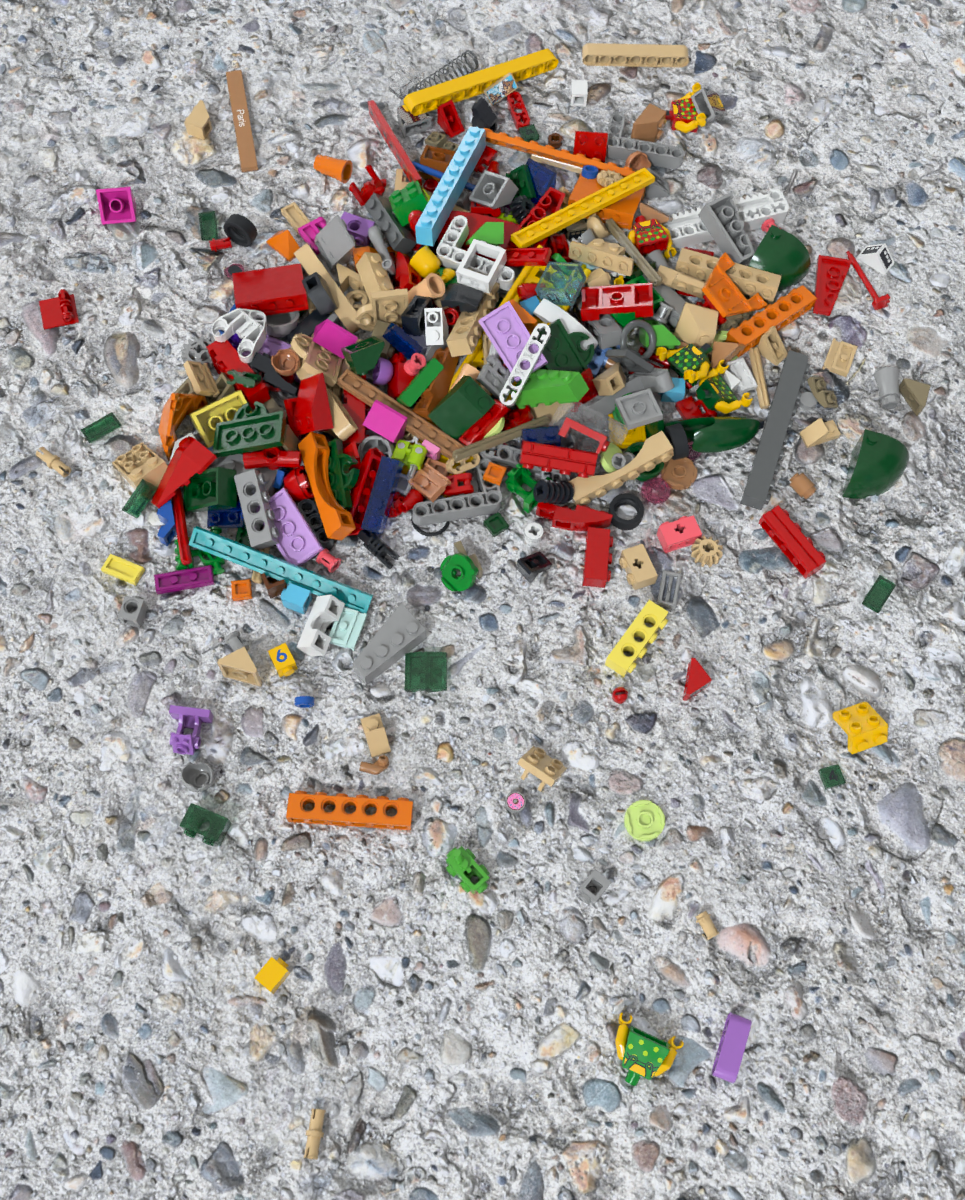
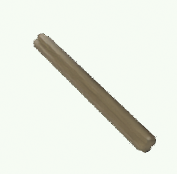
[604,218,663,287]
[452,416,550,461]

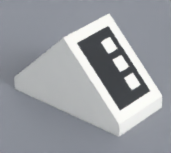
[857,243,895,275]

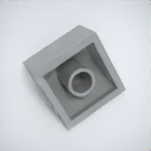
[469,170,518,209]

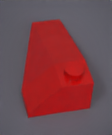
[151,436,217,508]

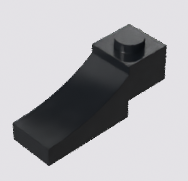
[250,352,299,398]

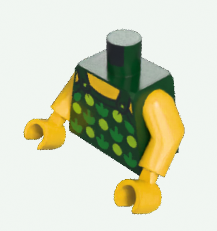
[656,343,713,386]
[696,360,753,414]

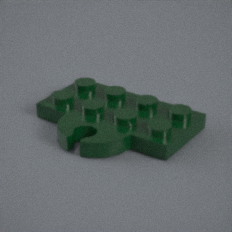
[533,319,594,374]
[212,401,287,458]
[328,438,360,511]

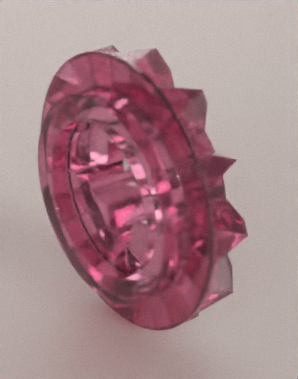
[641,478,671,505]

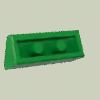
[396,358,444,407]

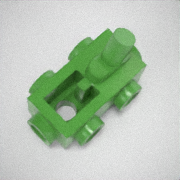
[446,846,490,895]

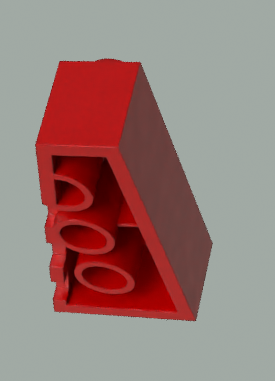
[508,187,566,248]
[206,340,271,410]
[343,372,370,450]

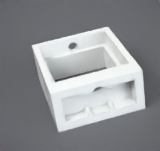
[456,239,507,294]

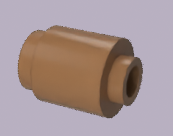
[789,473,817,500]

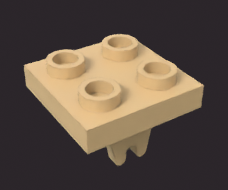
[517,746,567,792]

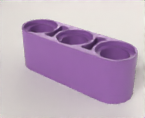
[712,1012,752,1084]

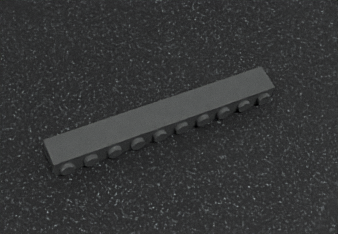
[740,350,810,510]

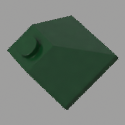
[341,336,385,376]

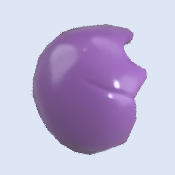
[373,357,394,385]

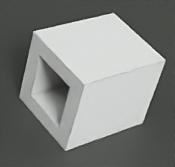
[570,80,588,107]

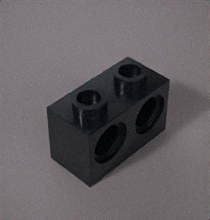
[401,295,433,336]

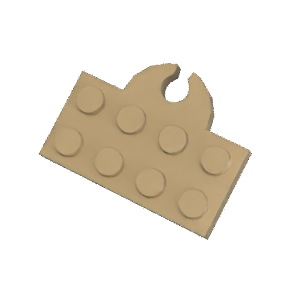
[355,289,408,333]
[291,333,342,387]

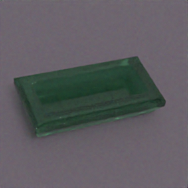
[198,211,218,241]
[81,412,122,443]
[122,479,157,518]
[862,575,896,613]

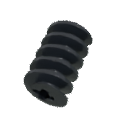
[533,479,574,505]

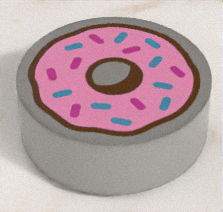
[505,791,526,813]

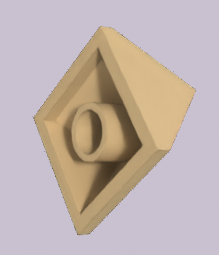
[217,647,262,687]

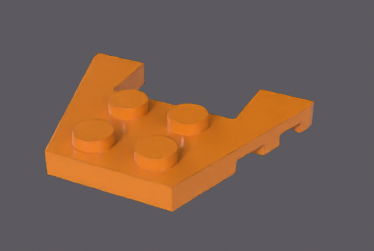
[702,252,767,318]

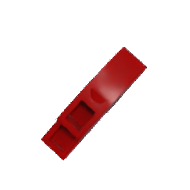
[396,251,421,305]
[536,502,613,531]

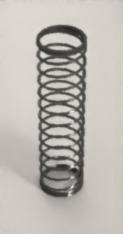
[408,50,479,94]

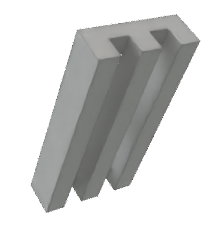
[657,570,682,610]

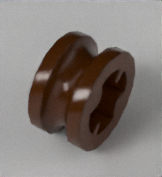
[548,133,562,149]

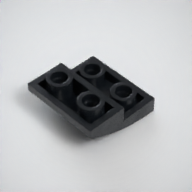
[440,283,485,313]

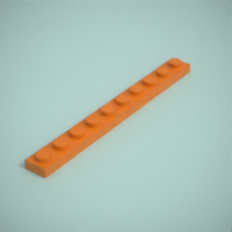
[484,128,635,178]

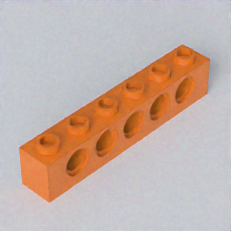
[725,285,817,357]
[286,791,413,830]

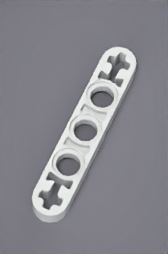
[499,323,551,407]

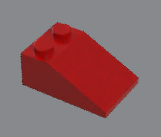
[293,373,334,436]

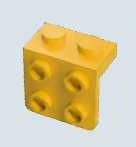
[832,702,888,754]

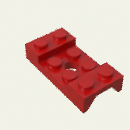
[581,283,653,321]

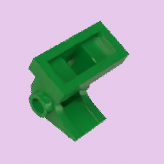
[504,463,552,514]

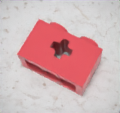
[656,515,702,553]

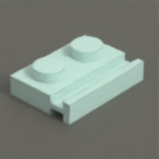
[329,607,367,651]

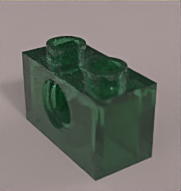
[179,803,232,846]

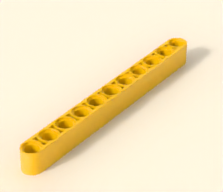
[403,49,559,116]

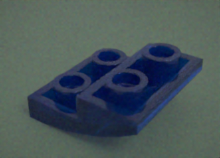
[207,492,245,529]

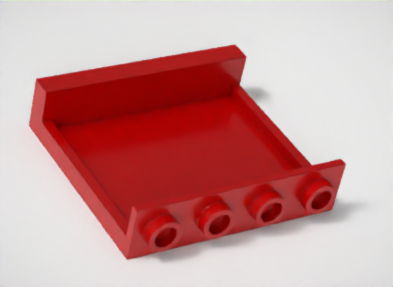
[232,263,309,316]

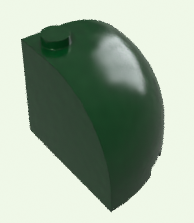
[748,225,811,291]
[842,429,909,499]

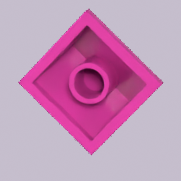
[96,187,136,224]
[313,319,358,359]
[362,400,408,443]

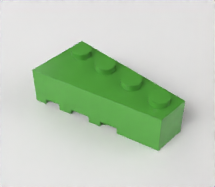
[510,369,589,409]

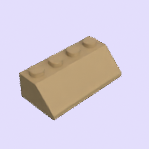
[355,252,394,304]

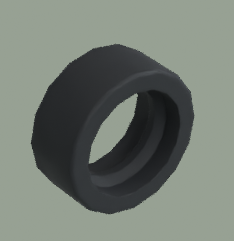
[223,214,258,247]
[664,423,689,460]
[608,493,644,530]

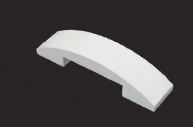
[533,298,599,350]

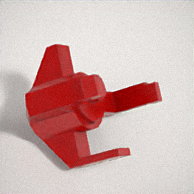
[349,165,385,206]

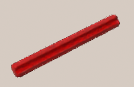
[172,488,192,565]

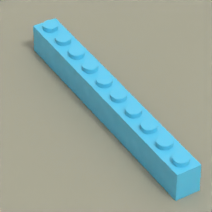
[415,127,486,246]

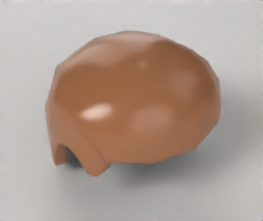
[625,151,651,172]
[271,349,301,376]

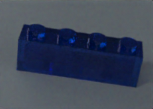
[361,456,404,535]

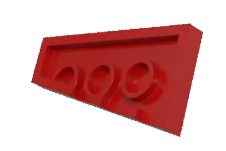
[813,255,852,316]

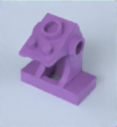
[169,705,214,755]

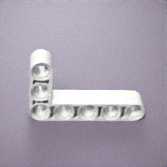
[436,215,515,291]

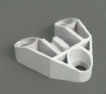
[212,308,267,363]

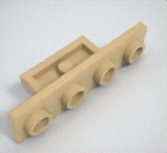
[569,239,634,276]
[657,265,706,299]

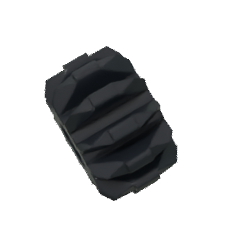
[509,195,535,223]

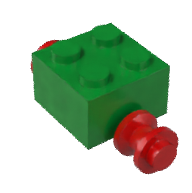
[389,180,429,231]

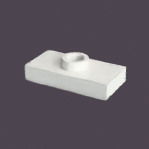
[726,358,758,394]

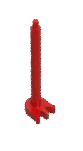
[846,251,890,310]

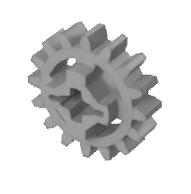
[181,335,215,369]

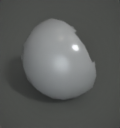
[255,311,299,338]

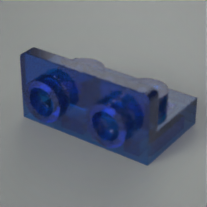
[382,323,423,359]

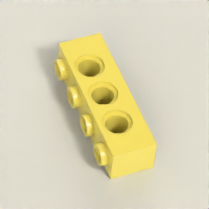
[605,600,669,677]

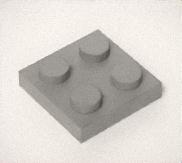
[615,388,663,430]

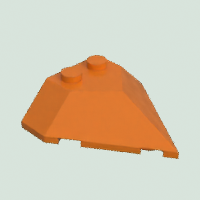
[158,393,208,461]

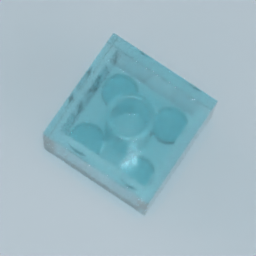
[535,261,587,306]

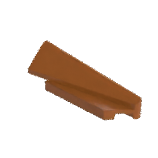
[413,347,460,422]

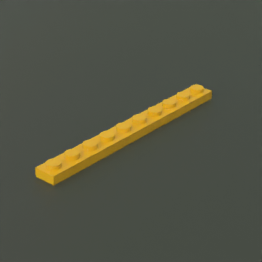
[511,167,655,248]

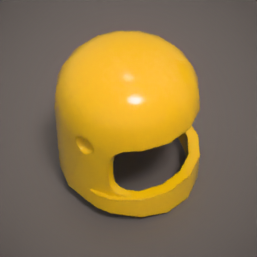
[409,245,441,278]

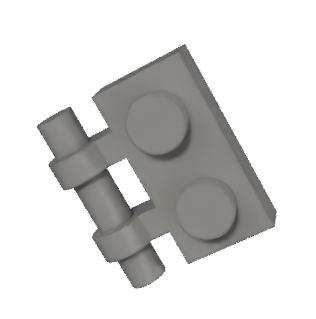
[476,355,515,402]

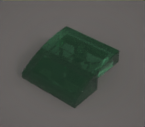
[404,652,447,693]

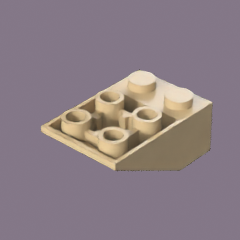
[112,442,168,499]

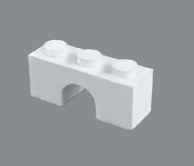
[296,595,345,657]

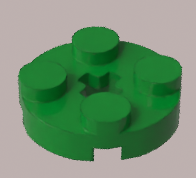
[440,553,478,592]

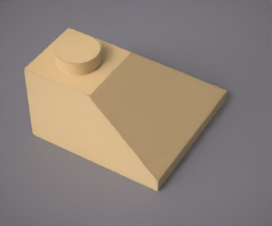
[673,302,718,348]

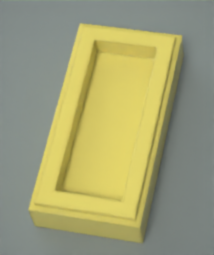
[101,554,145,586]

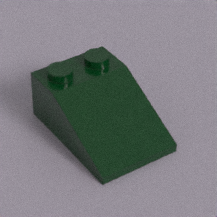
[428,375,496,440]
[183,467,237,513]

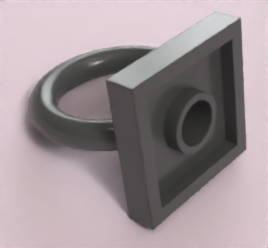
[605,320,656,373]

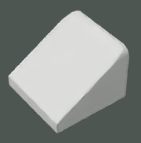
[723,370,740,393]

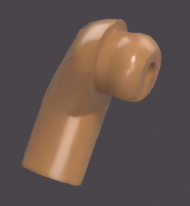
[359,755,389,775]

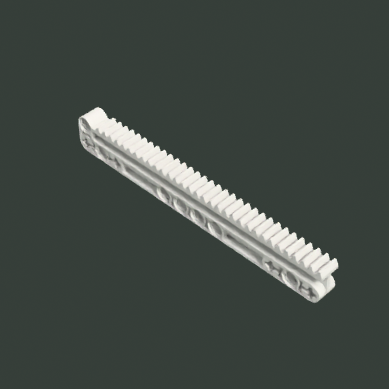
[567,188,789,271]

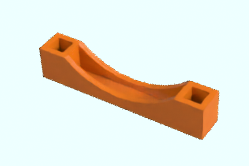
[298,432,356,540]

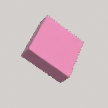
[421,439,440,461]

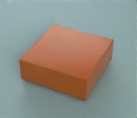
[483,462,507,486]
[231,579,252,601]

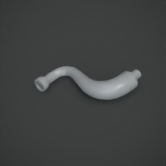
[368,226,396,275]

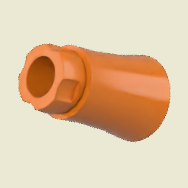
[313,155,353,184]

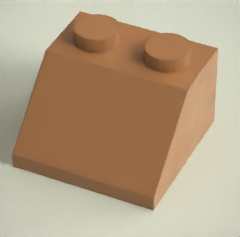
[631,103,667,143]

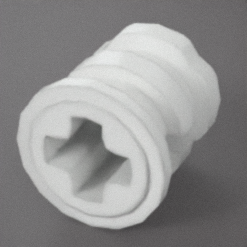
[525,523,543,546]

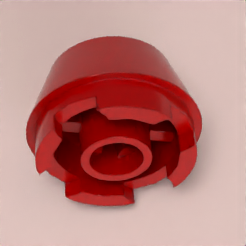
[284,466,314,502]

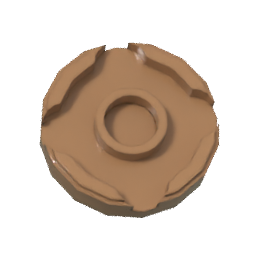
[661,457,698,490]

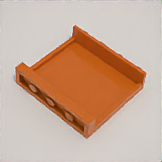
[567,172,646,230]

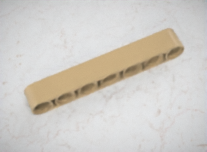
[582,43,689,68]
[294,243,361,334]
[289,346,358,441]

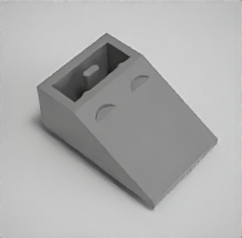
[314,215,356,271]

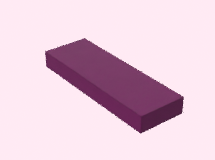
[154,565,215,595]

